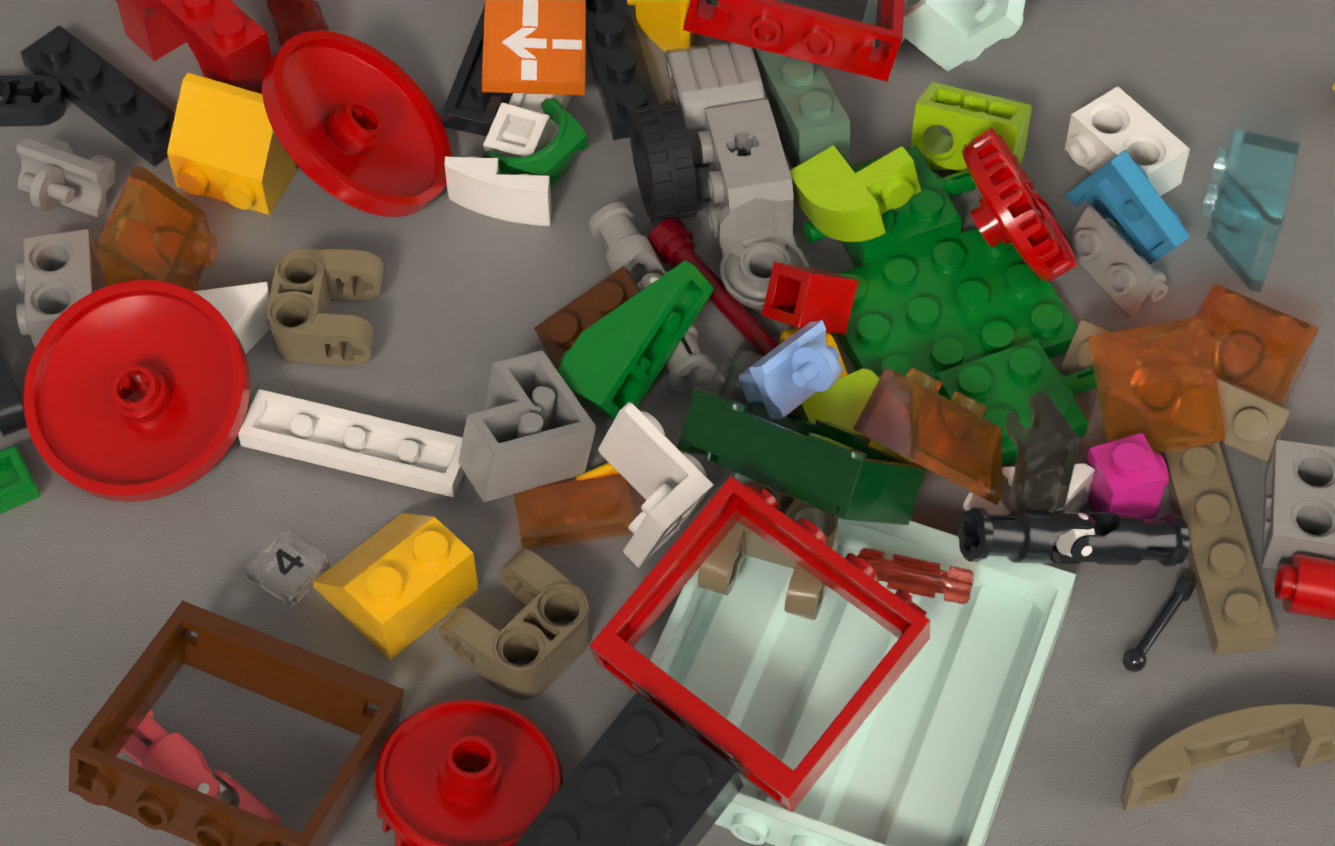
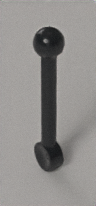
[1122,575,1196,672]

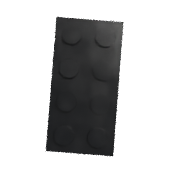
[514,693,744,846]

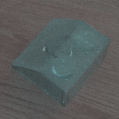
[1201,129,1300,293]

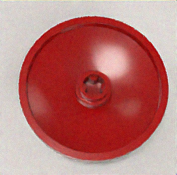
[262,30,451,217]
[23,280,250,502]

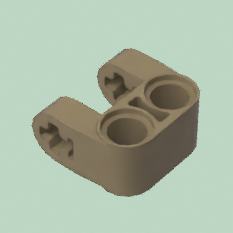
[267,248,385,366]
[698,481,838,620]
[438,549,591,700]

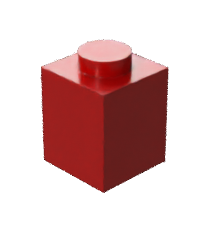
[761,261,858,334]

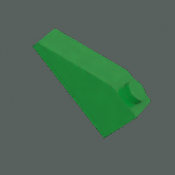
[557,261,714,422]

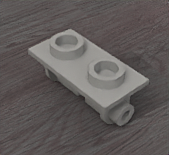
[1068,206,1169,318]

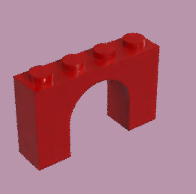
[116,0,272,94]

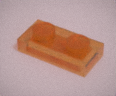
[514,474,635,549]

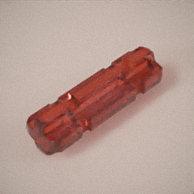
[858,548,974,604]

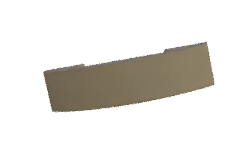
[1121,704,1335,811]

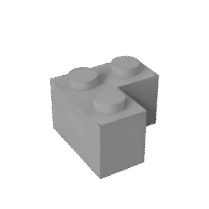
[458,350,596,502]

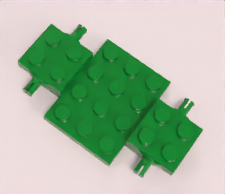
[803,145,1102,472]

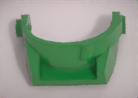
[483,98,589,187]

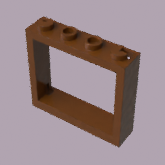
[68,600,404,846]

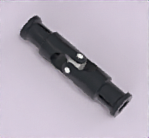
[958,508,1190,566]

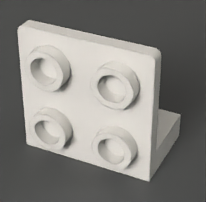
[598,402,713,568]

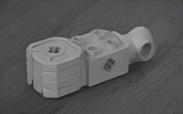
[664,42,809,314]

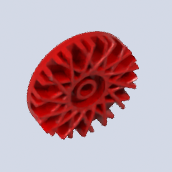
[962,128,1077,282]
[374,700,563,846]

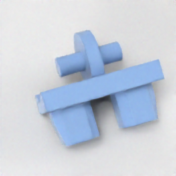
[739,320,843,419]

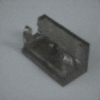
[995,391,1080,512]

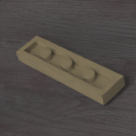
[1059,318,1293,462]
[1161,441,1277,655]

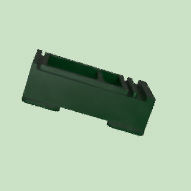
[677,387,927,525]

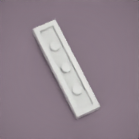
[238,389,464,498]

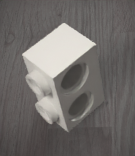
[1065,86,1190,197]

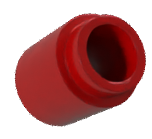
[1274,554,1335,620]

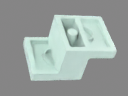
[863,0,1025,72]

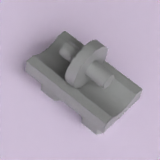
[16,138,115,218]

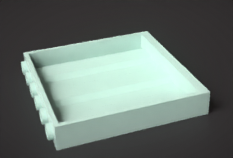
[633,473,1076,846]

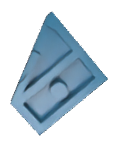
[1064,150,1190,264]

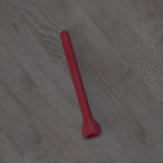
[647,217,780,356]

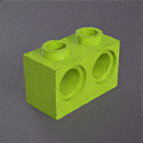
[910,82,1032,172]

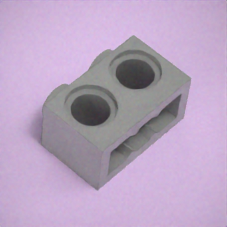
[15,229,101,348]
[1261,439,1335,569]

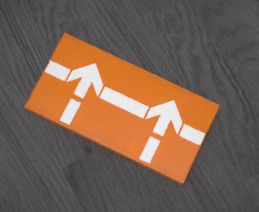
[482,0,586,96]

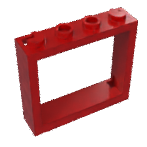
[683,0,905,82]
[589,476,930,812]

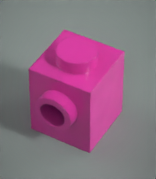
[1086,433,1169,519]

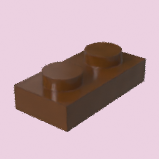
[534,266,641,369]

